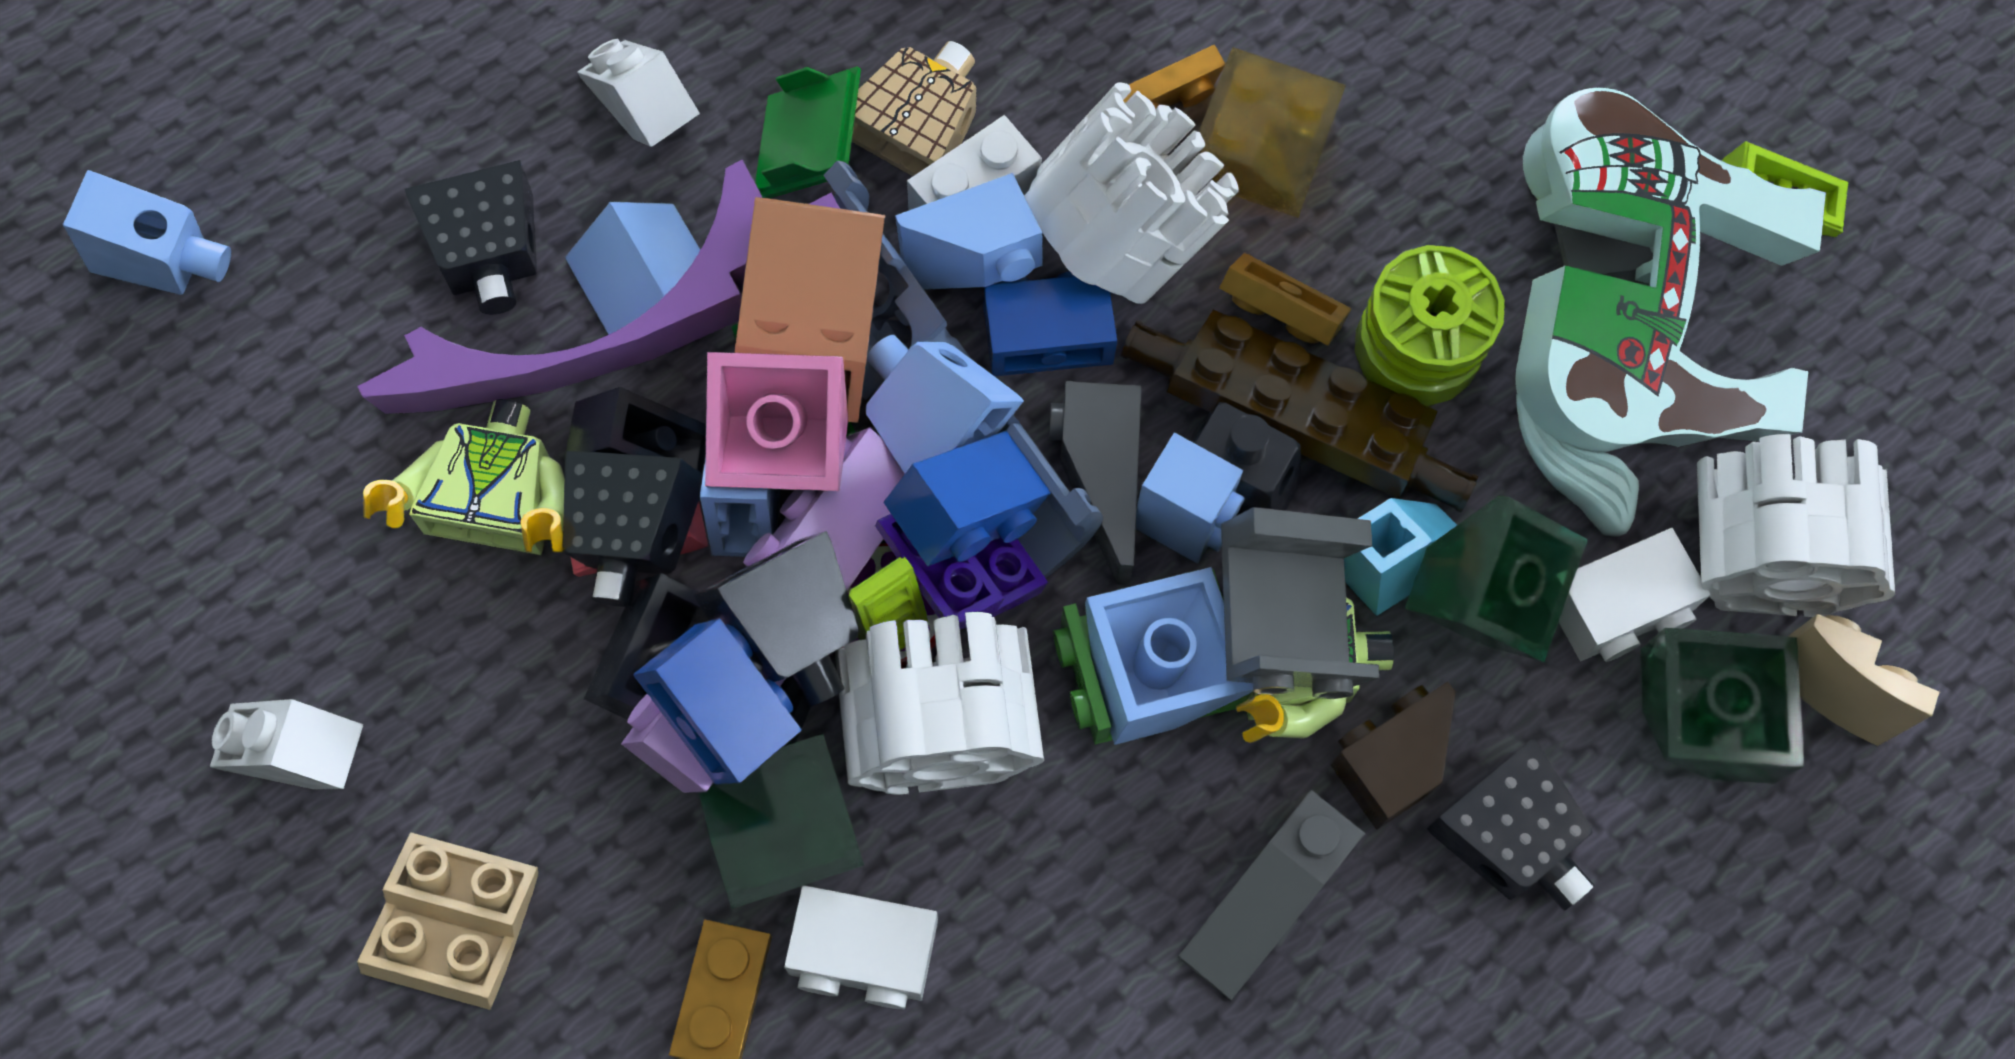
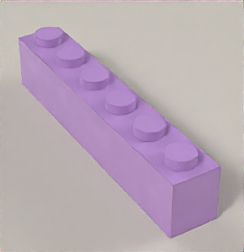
[621,427,904,793]

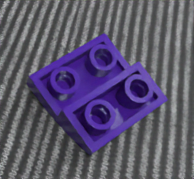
[875,514,1048,629]

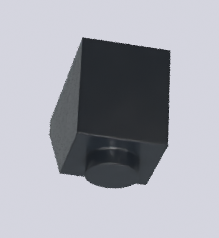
[564,387,706,475]

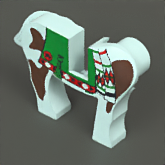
[1515,88,1826,536]

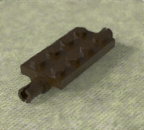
[1120,309,1479,513]

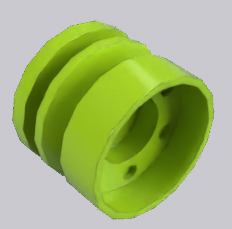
[1355,245,1505,406]

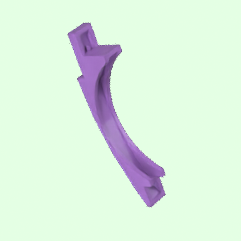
[358,160,840,414]

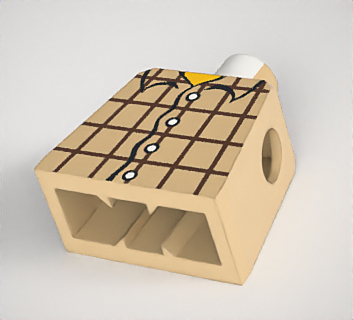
[852,41,976,176]

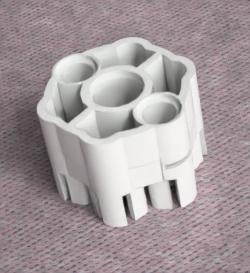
[1024,83,1238,304]
[1697,434,1895,617]
[835,612,1044,795]

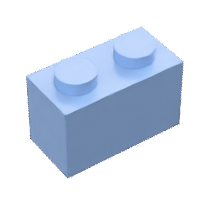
[1135,432,1245,564]

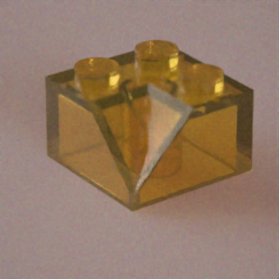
[1189,47,1346,218]

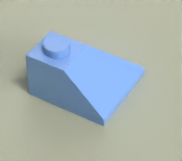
[895,173,1043,289]
[1085,567,1253,745]

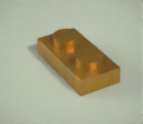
[1123,44,1226,109]
[1219,252,1352,346]
[669,919,772,1059]

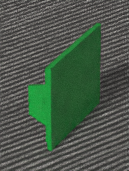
[755,66,861,199]

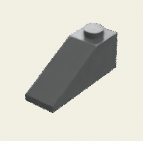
[1049,381,1141,584]
[1178,790,1365,1001]

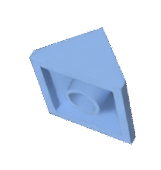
[565,202,700,335]

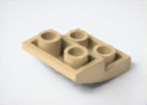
[1767,614,1939,746]
[357,832,539,1010]

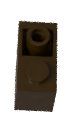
[1331,681,1456,830]

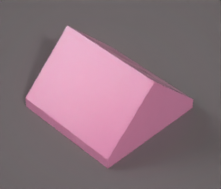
[705,352,848,491]

